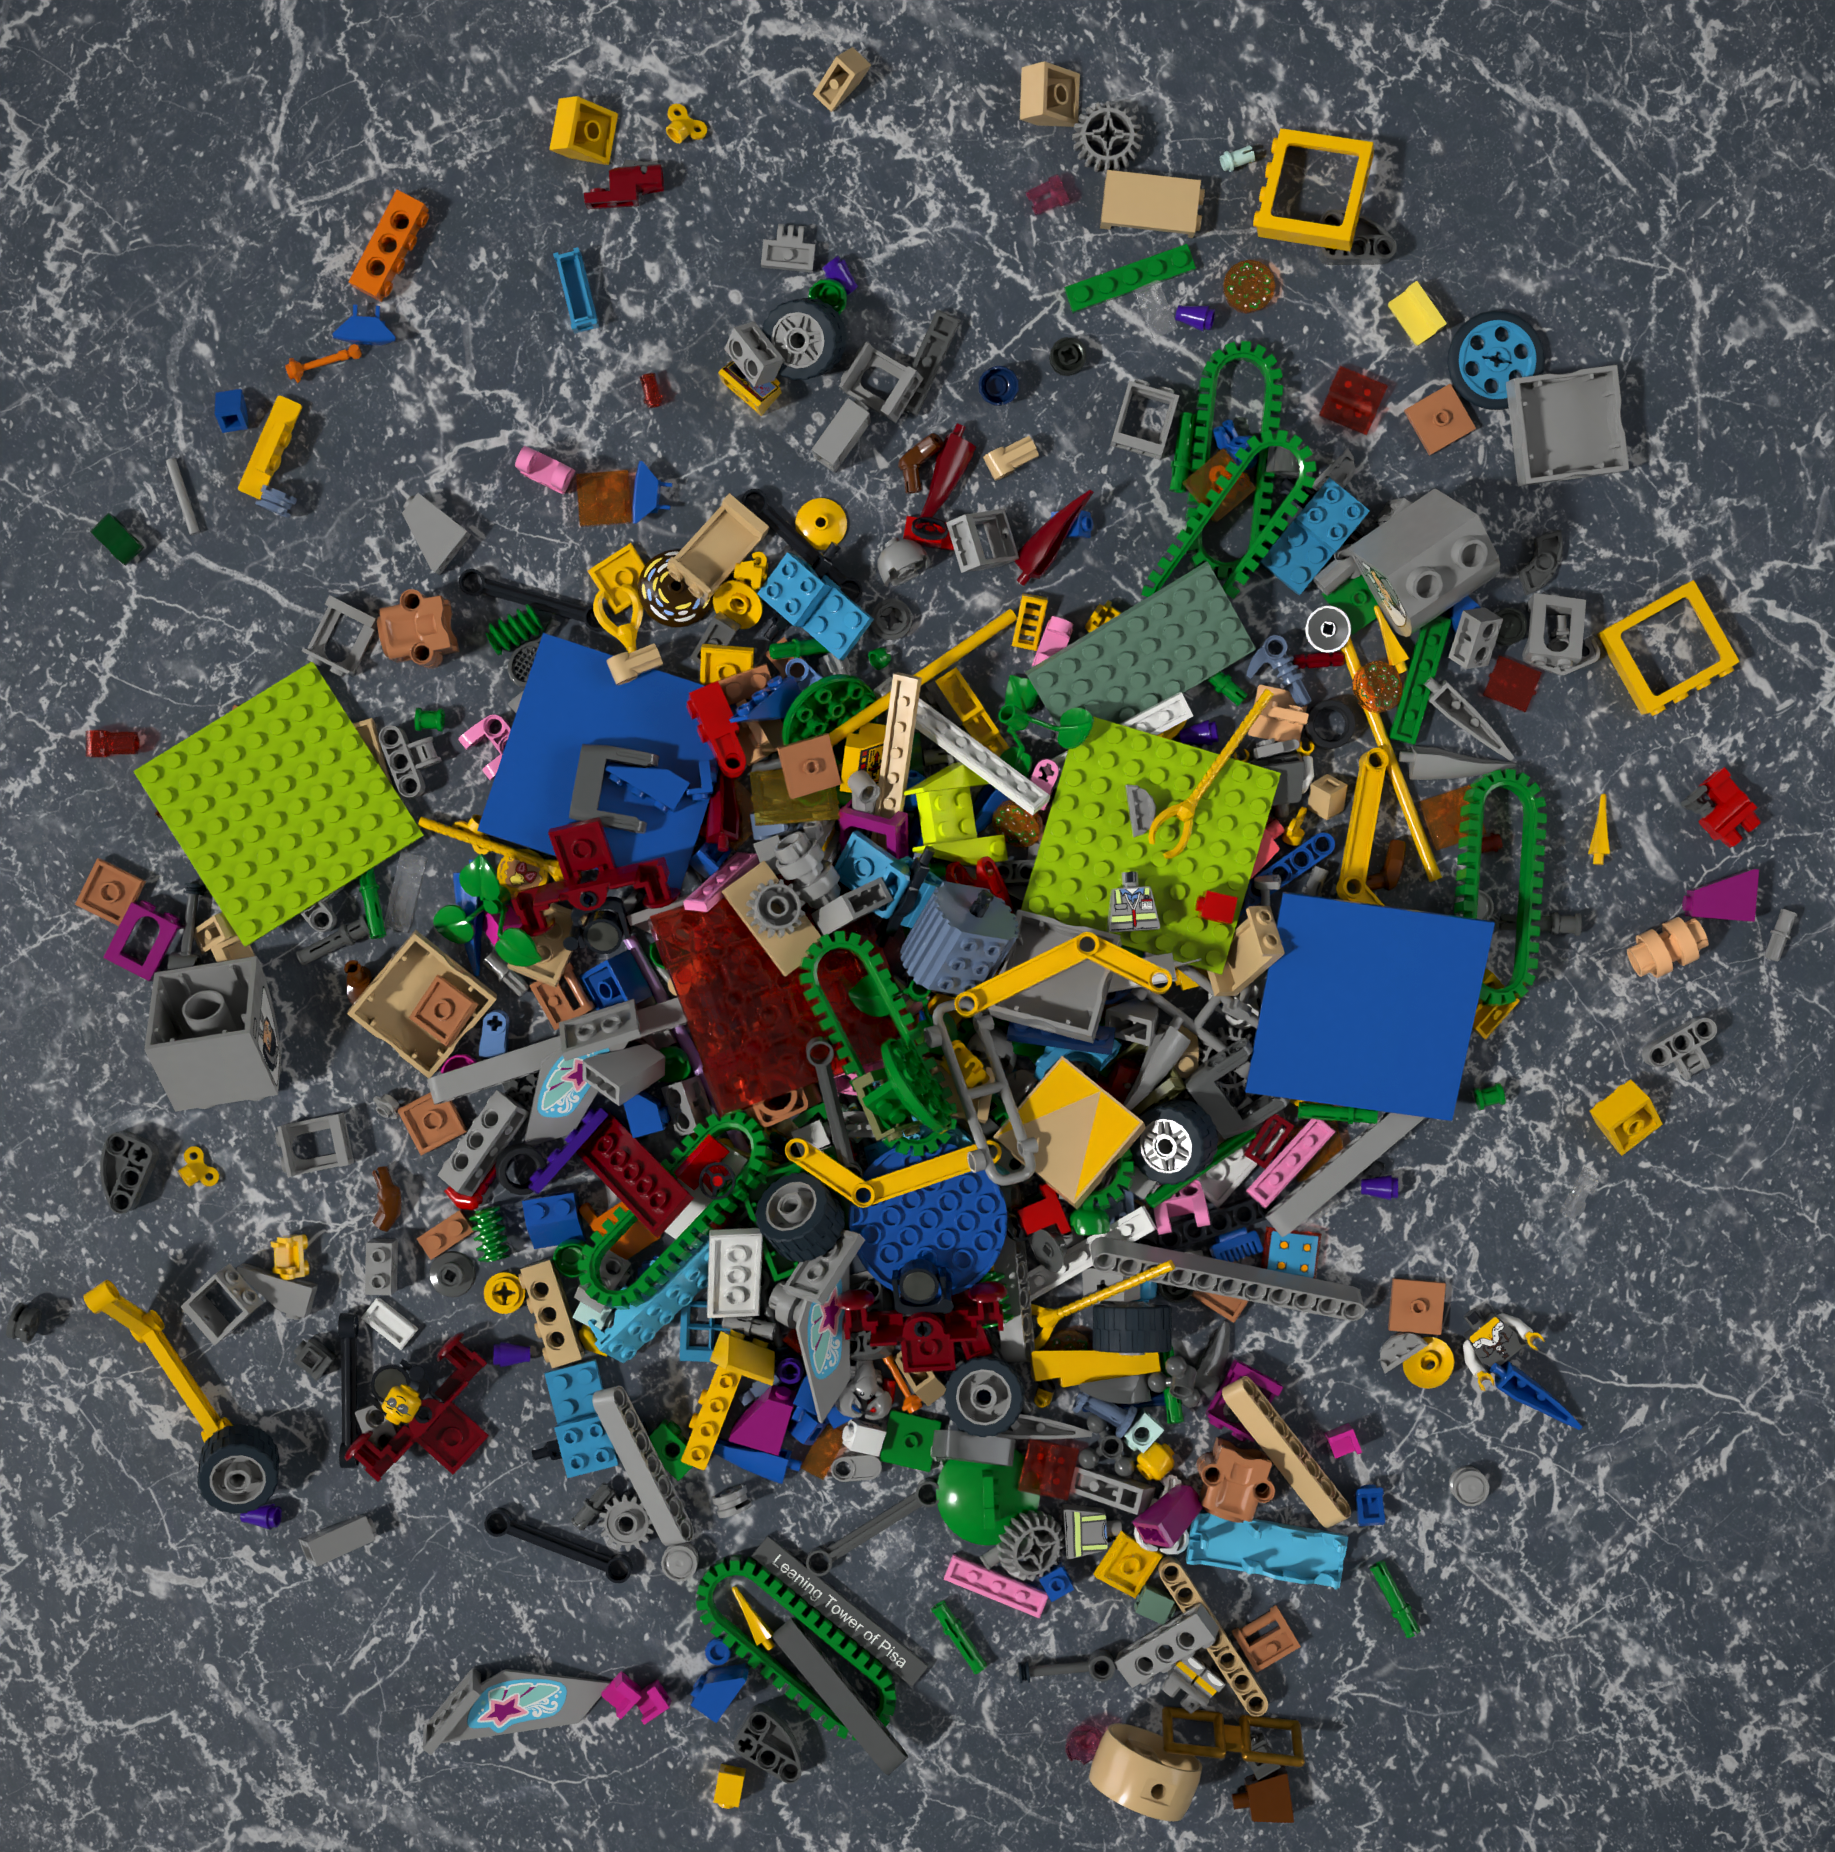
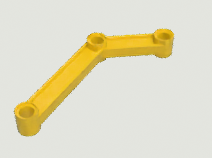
[1336,748,1389,906]
[954,932,1172,1018]
[785,1137,1002,1208]
[83,1280,233,1443]

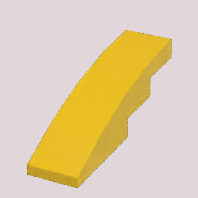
[935,667,1010,757]

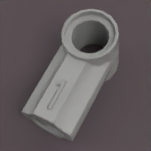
[1313,544,1362,596]
[848,770,880,815]

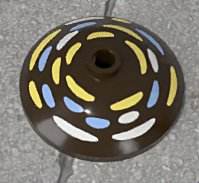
[638,550,714,628]

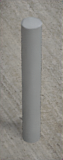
[166,458,200,535]

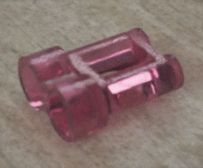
[1025,174,1070,215]

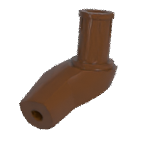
[898,433,944,494]
[1365,839,1406,891]
[344,960,372,1005]
[372,1166,402,1232]

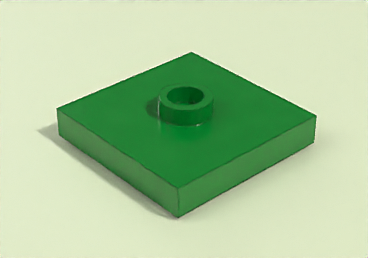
[1321,575,1379,636]
[879,1409,942,1472]

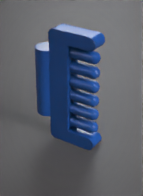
[1209,1227,1264,1262]

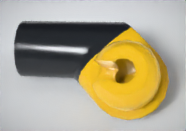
[1034,1379,1055,1408]

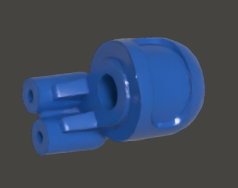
[1213,420,1259,471]

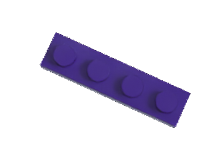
[528,1108,608,1194]

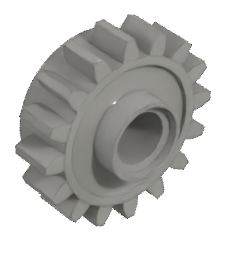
[746,879,805,938]
[598,1492,655,1552]

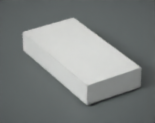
[361,1297,418,1350]

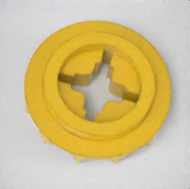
[484,1272,526,1314]

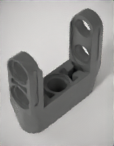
[569,744,660,834]
[1184,1038,1290,1139]

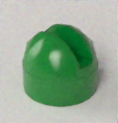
[868,647,891,670]

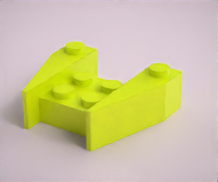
[904,762,1008,866]

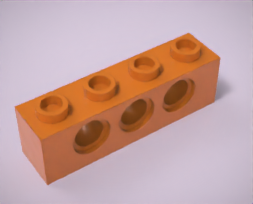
[349,189,429,302]

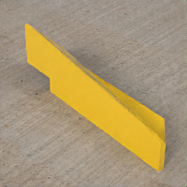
[1031,1350,1161,1387]

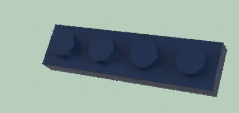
[1007,1021,1116,1055]

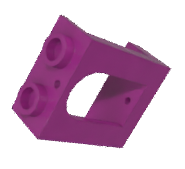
[838,799,909,860]
[103,900,184,981]
[1205,1358,1283,1442]

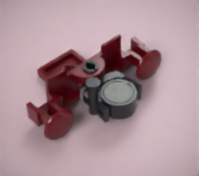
[511,817,680,954]
[836,1258,1008,1373]
[345,1332,489,1482]

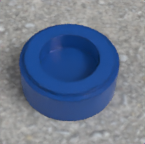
[705,1637,732,1665]

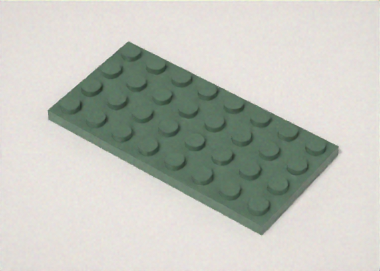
[1025,562,1256,726]

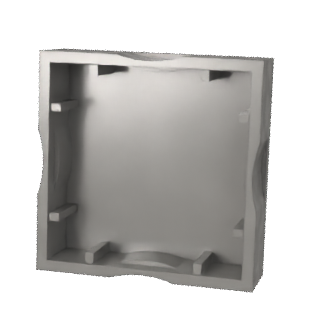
[1506,365,1629,487]
[988,910,1122,1043]

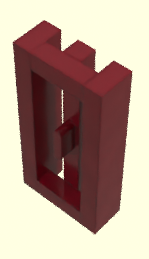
[1243,1113,1294,1169]

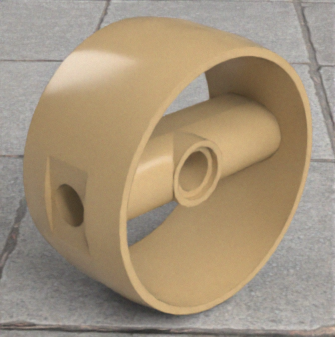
[1089,1723,1202,1821]

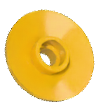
[795,498,847,550]
[713,580,763,629]
[1403,1337,1454,1389]

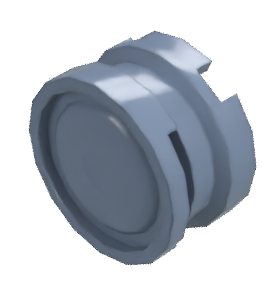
[255,485,297,518]

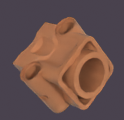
[377,589,460,669]
[733,1053,823,1127]
[1196,1437,1275,1523]

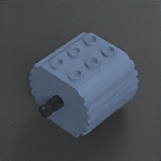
[900,881,1019,994]

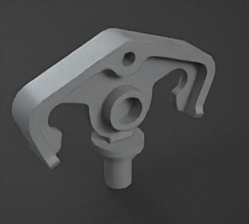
[1522,615,1600,676]

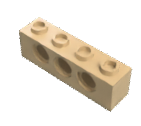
[519,1257,585,1368]

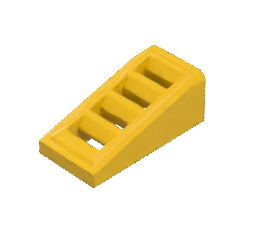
[1012,593,1048,651]

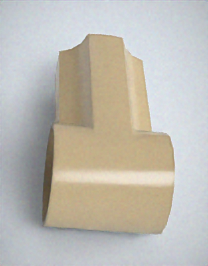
[983,436,1039,481]
[606,643,663,686]

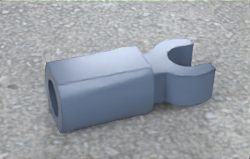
[738,1369,782,1406]

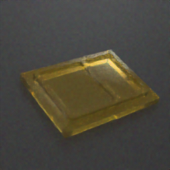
[750,769,840,826]

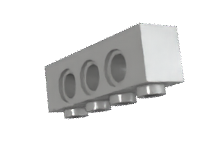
[438,1090,530,1197]
[1114,1603,1219,1688]

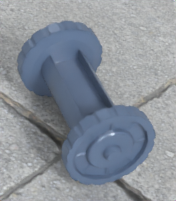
[1072,1391,1137,1438]

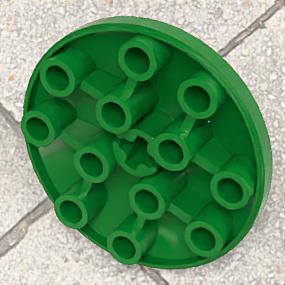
[782,674,877,765]
[862,1038,954,1134]
[936,1449,1040,1545]

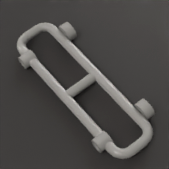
[1130,952,1259,1080]
[924,998,1039,1186]

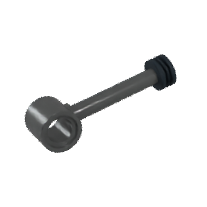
[167,881,206,971]
[760,1263,794,1360]
[1016,1649,1115,1684]

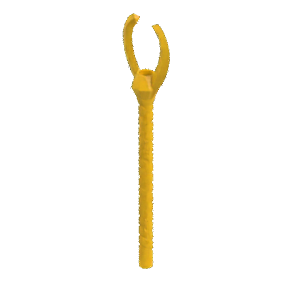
[593,583,643,653]
[1148,689,1274,859]
[418,816,564,882]
[1031,1260,1175,1351]

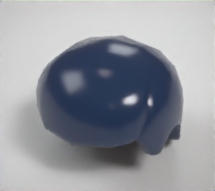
[978,366,1019,406]

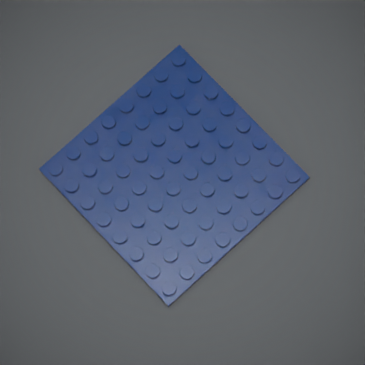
[477,633,738,889]
[1245,892,1495,1121]

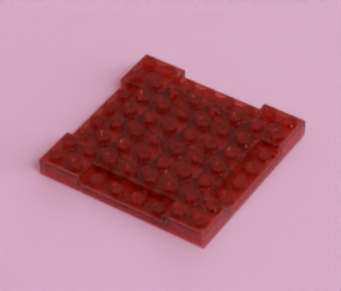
[647,854,918,1118]

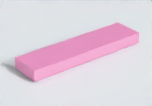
[683,852,760,912]
[1246,1119,1336,1209]
[944,1554,1048,1618]

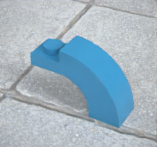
[1033,1039,1121,1082]

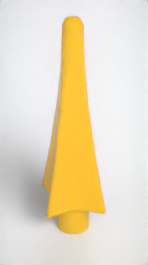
[1374,606,1410,674]
[1588,794,1610,865]
[732,1586,775,1651]

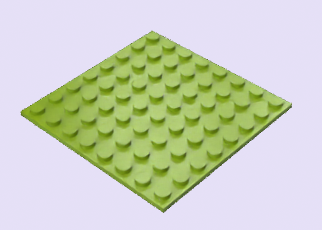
[133,662,424,947]
[1021,717,1281,975]

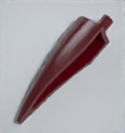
[916,423,977,529]
[1014,489,1094,586]
[706,758,739,852]

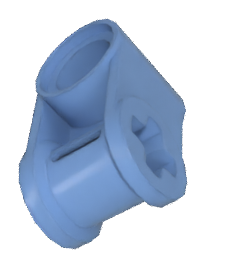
[785,658,823,692]
[479,1009,510,1059]

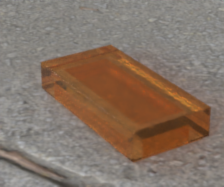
[801,1423,843,1480]

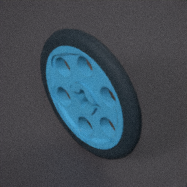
[1447,310,1545,410]

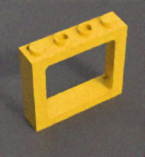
[1253,128,1374,252]
[1596,580,1740,716]

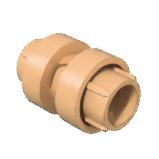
[1627,917,1709,978]

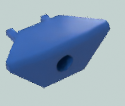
[332,304,396,346]
[632,461,673,524]

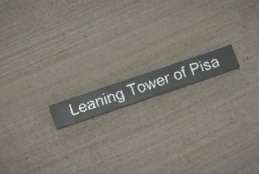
[751,1535,928,1687]

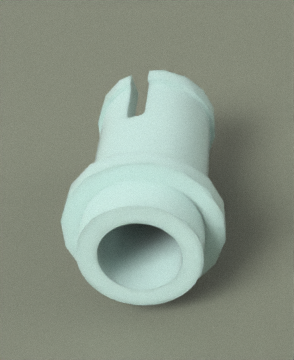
[1220,145,1255,172]

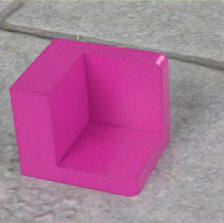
[483,905,522,946]
[1324,1423,1362,1459]
[601,1671,642,1719]
[636,1679,672,1724]

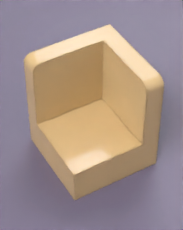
[1307,774,1348,820]
[210,935,255,962]

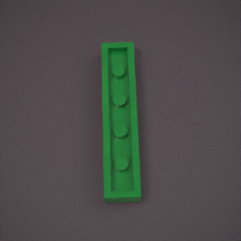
[1064,244,1196,314]
[1388,616,1452,745]

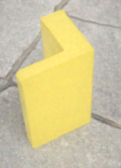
[1388,281,1447,346]

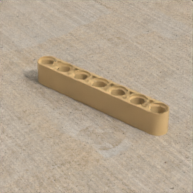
[1222,1376,1351,1528]
[1158,1556,1268,1716]

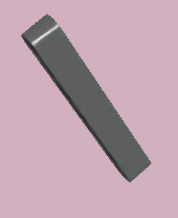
[772,1617,908,1775]

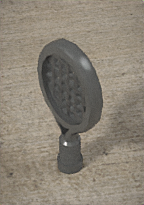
[508,617,561,687]

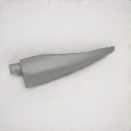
[1424,677,1514,761]
[1399,746,1516,780]
[1123,1015,1191,1111]
[995,1414,1093,1439]

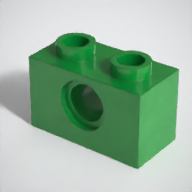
[648,1419,693,1481]

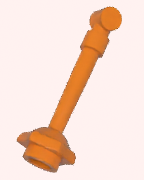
[285,344,362,383]
[882,1354,923,1414]

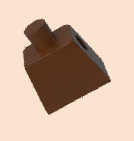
[1231,1766,1294,1823]

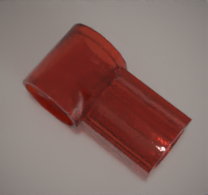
[85,730,140,758]

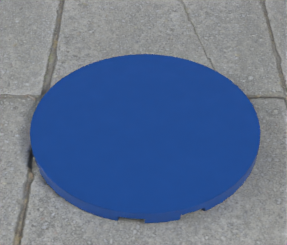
[849,1140,1007,1298]

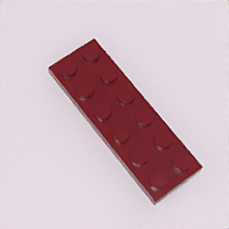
[576,1112,694,1238]

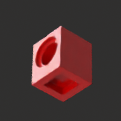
[1195,891,1238,925]

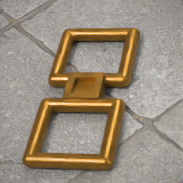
[1162,1706,1305,1767]

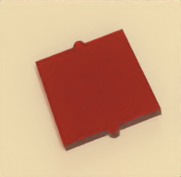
[1483,656,1542,713]

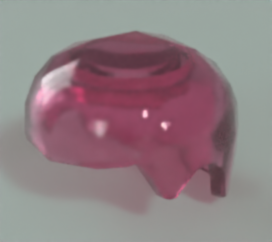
[1065,1724,1103,1765]

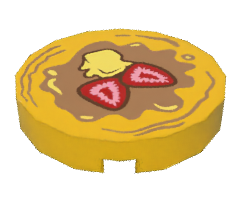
[497,849,549,897]

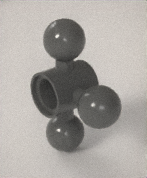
[1148,1355,1200,1408]
[1079,1413,1135,1477]

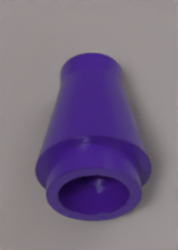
[822,256,858,296]
[1175,305,1215,332]
[1180,720,1219,745]
[1361,1175,1398,1201]
[493,1341,530,1367]
[777,1358,803,1384]
[240,1503,282,1530]

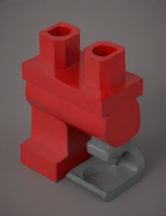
[1681,767,1761,848]

